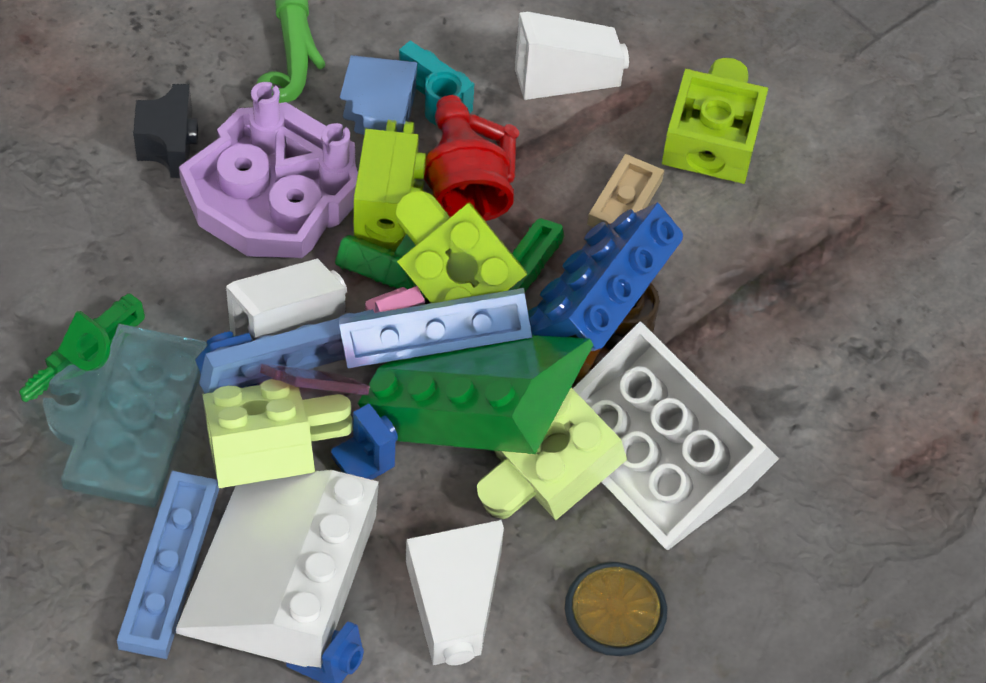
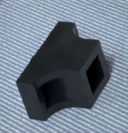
[133,84,198,178]

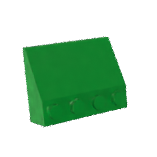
[357,335,593,454]

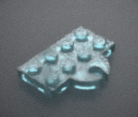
[43,324,207,508]

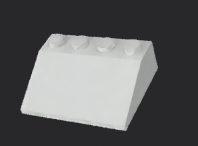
[573,321,779,550]
[176,470,379,668]

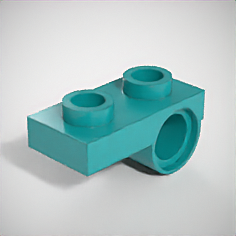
[399,40,475,126]

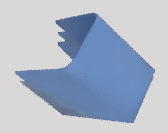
[340,55,417,135]

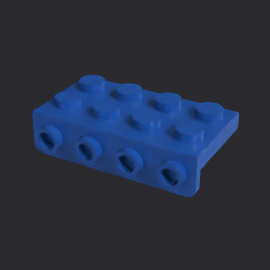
[528,202,683,351]

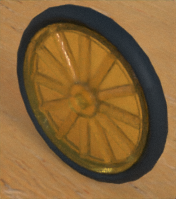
[564,562,668,656]

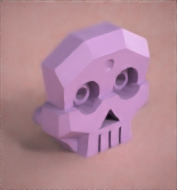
[179,82,358,258]

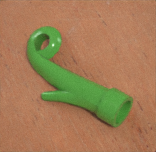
[257,0,325,103]

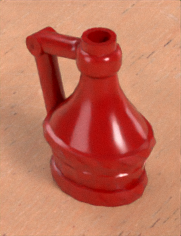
[423,95,520,221]

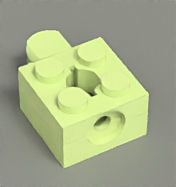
[202,378,353,488]
[477,387,627,520]

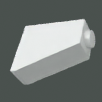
[515,12,629,100]
[226,258,347,341]
[406,520,504,665]

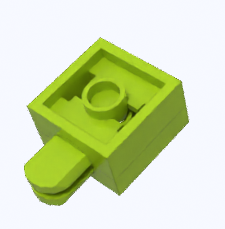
[662,58,768,184]
[354,119,426,252]
[395,191,527,303]

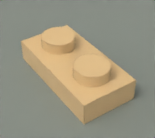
[587,154,664,227]

